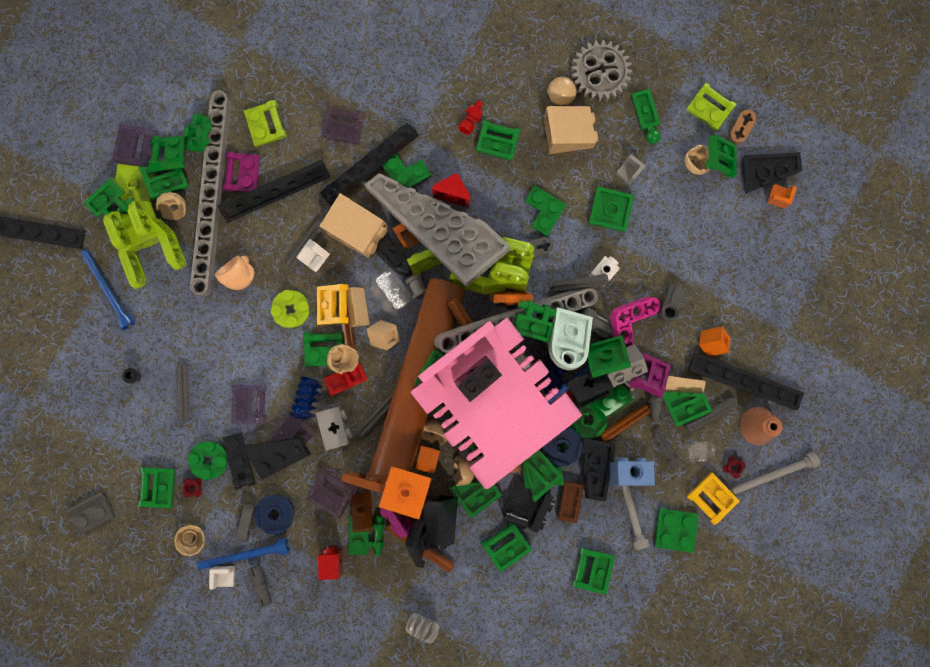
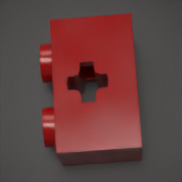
[318,546,343,580]

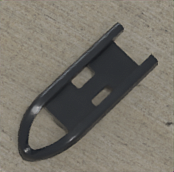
[375,236,412,277]

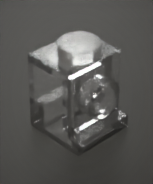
[684,440,715,464]

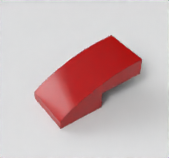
[323,363,367,397]

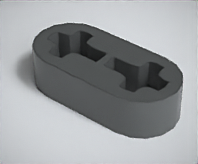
[526,237,553,258]
[237,503,256,542]

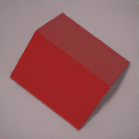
[432,173,470,208]

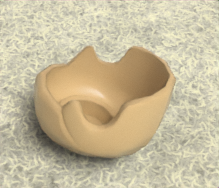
[547,76,577,106]
[684,145,710,175]
[156,192,186,220]
[327,344,359,374]
[421,419,447,445]
[454,456,475,486]
[174,525,205,556]

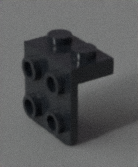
[502,480,555,533]

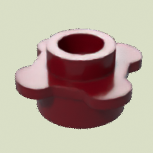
[722,456,746,479]
[183,478,202,497]

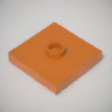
[490,291,533,305]
[379,466,431,519]

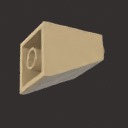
[544,106,598,154]
[320,194,388,258]

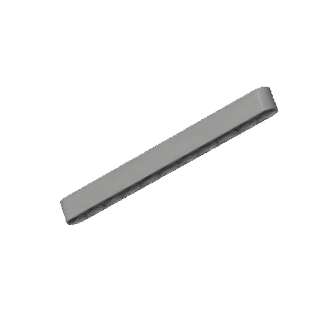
[190,90,231,297]

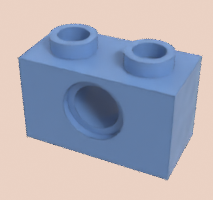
[610,458,655,486]

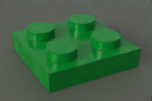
[588,186,634,233]
[587,335,631,378]
[654,508,699,553]

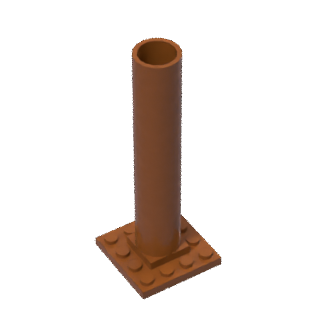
[341,279,466,494]

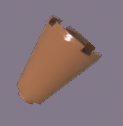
[739,407,783,445]

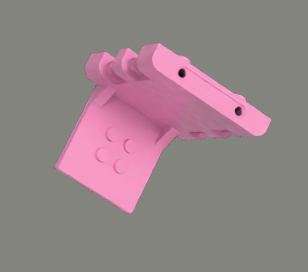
[410,317,582,490]

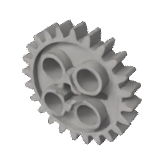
[571,40,632,102]

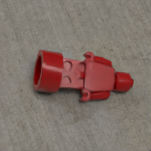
[458,100,483,135]

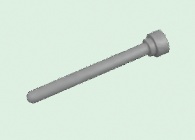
[730,452,820,495]
[614,457,650,550]

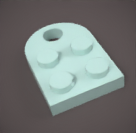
[549,307,593,370]

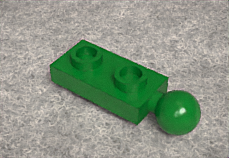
[630,89,661,144]

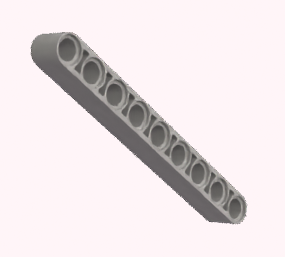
[434,288,598,353]

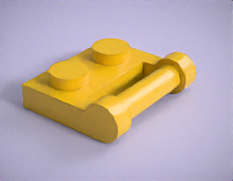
[317,284,349,325]
[686,472,740,525]

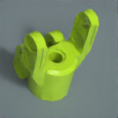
[103,200,186,289]
[449,237,535,294]

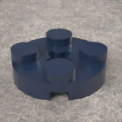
[543,427,583,466]
[254,494,295,535]

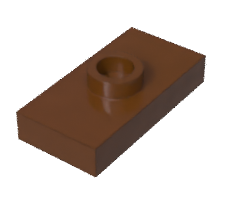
[557,481,584,523]
[351,492,373,533]

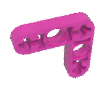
[610,296,660,348]

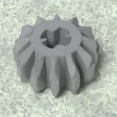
[405,613,440,643]

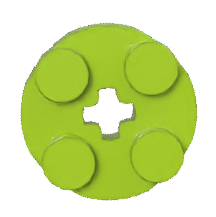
[270,290,310,328]

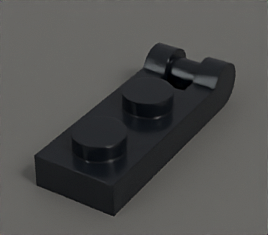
[222,432,255,490]

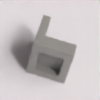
[616,154,646,185]

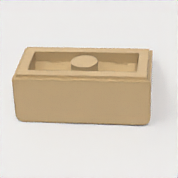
[347,287,370,327]
[665,376,706,393]

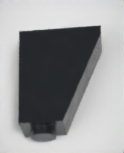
[423,494,458,549]

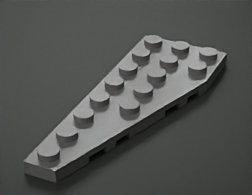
[365,173,511,287]

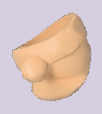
[215,255,255,290]

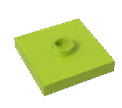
[115,164,156,202]

